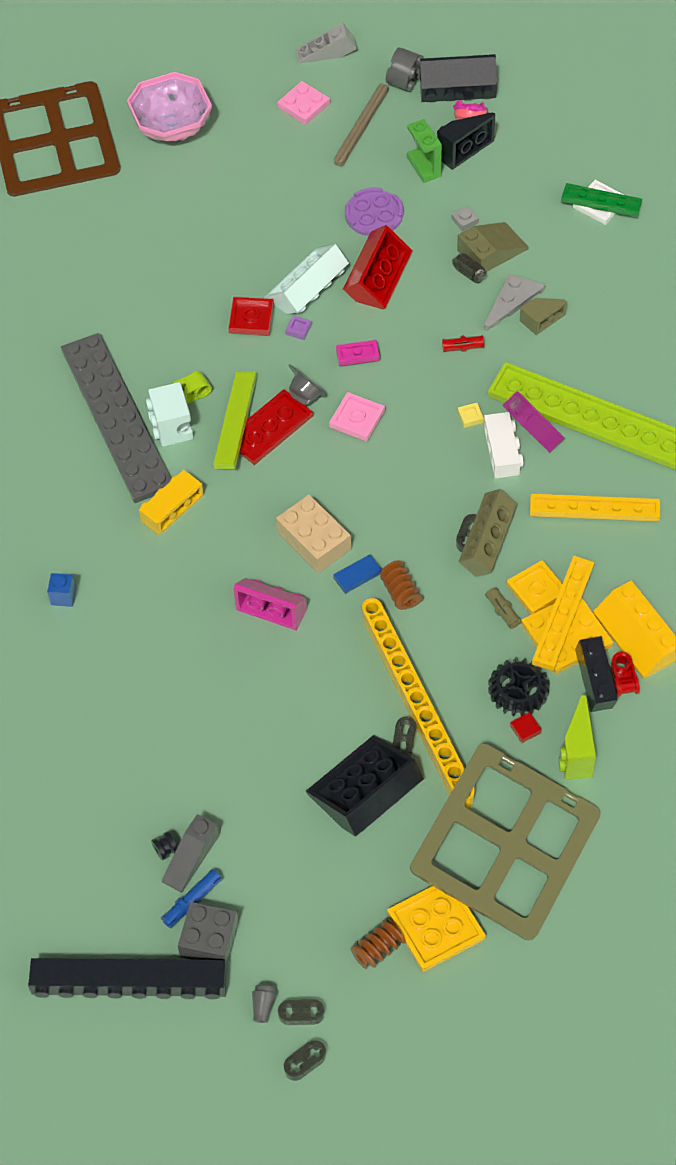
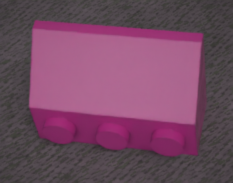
[233,578,307,631]

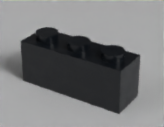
[575,636,618,712]

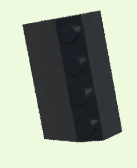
[306,735,424,837]

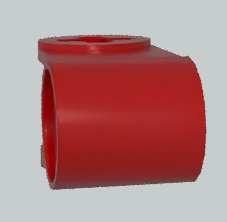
[610,652,640,697]

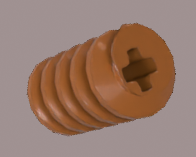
[380,560,422,610]
[351,919,406,969]

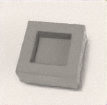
[452,206,479,231]

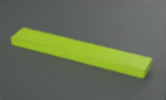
[213,372,257,469]

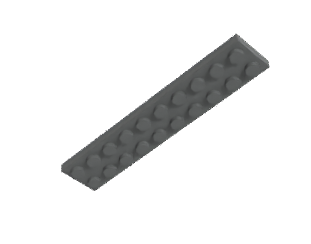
[61,333,171,504]

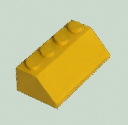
[593,580,676,679]

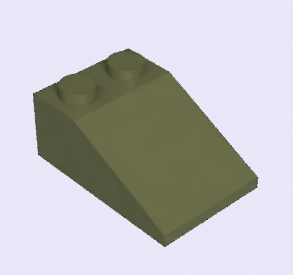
[457,222,529,275]

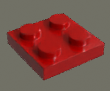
[228,297,274,336]

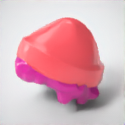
[453,100,488,120]

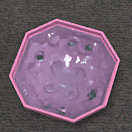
[127,72,212,142]

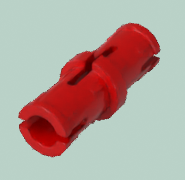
[442,335,484,352]

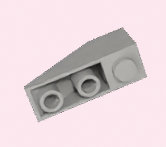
[296,23,357,63]

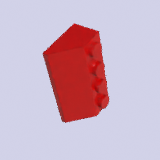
[343,225,413,310]

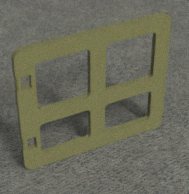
[410,744,600,941]

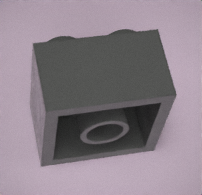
[178,902,239,966]

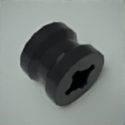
[151,831,177,861]

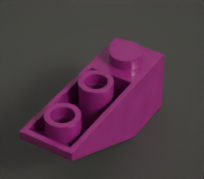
[502,391,565,453]

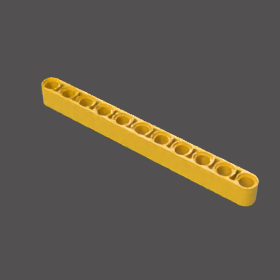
[362,598,475,809]

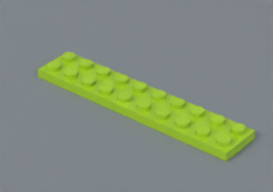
[487,362,676,470]

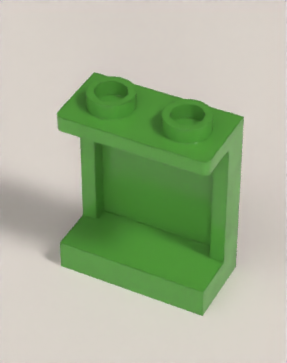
[407,119,442,183]

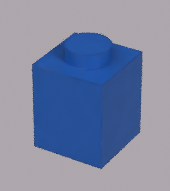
[47,573,76,607]

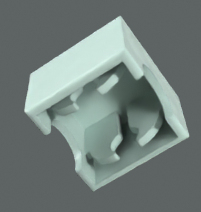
[146,382,193,446]

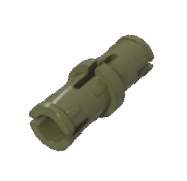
[485,587,521,629]

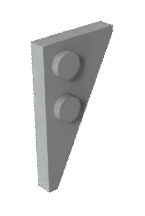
[484,274,545,331]

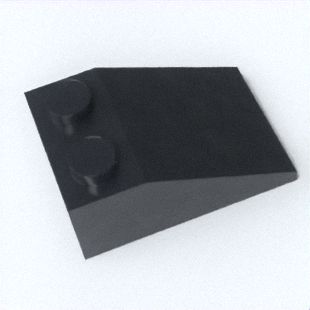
[437,112,496,170]

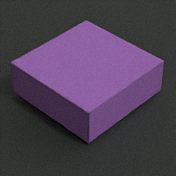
[285,316,312,340]

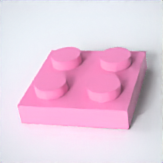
[277,81,330,125]
[329,392,385,442]

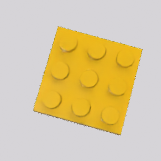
[521,598,613,675]
[387,886,486,973]

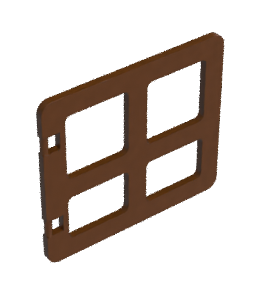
[0,81,120,197]

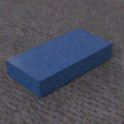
[333,554,382,594]

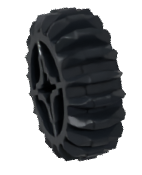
[488,658,549,717]

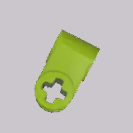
[172,371,212,405]

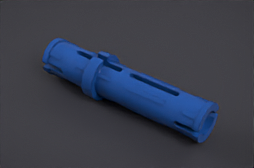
[161,869,222,929]

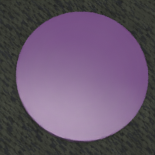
[345,188,403,236]

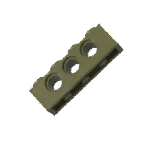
[458,489,517,577]

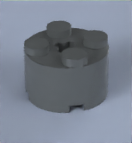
[385,47,424,92]

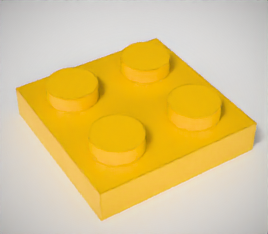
[506,560,562,615]

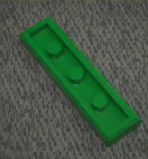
[561,183,643,218]

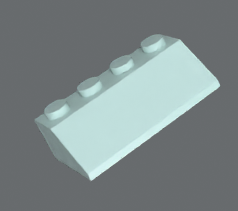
[264,244,349,314]

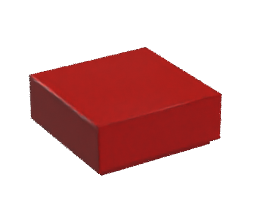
[510,713,542,743]

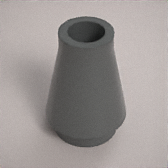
[252,985,276,1023]

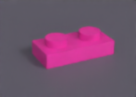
[336,340,379,366]

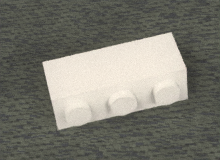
[484,412,523,478]

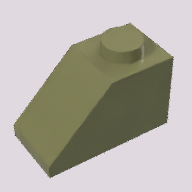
[520,298,567,335]

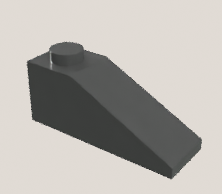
[162,814,219,893]

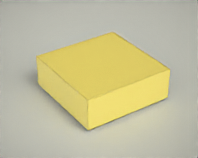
[457,403,484,428]

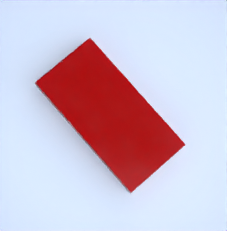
[239,389,313,465]

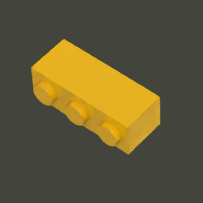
[139,470,204,535]

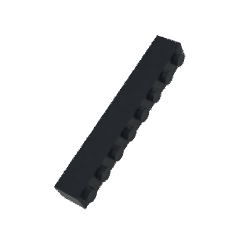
[28,958,227,999]

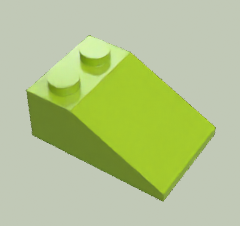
[558,695,596,780]

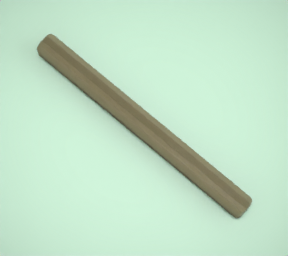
[334,83,388,166]

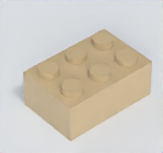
[276,495,351,573]

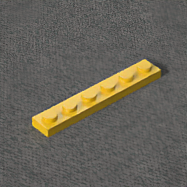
[530,494,660,522]
[532,556,595,671]

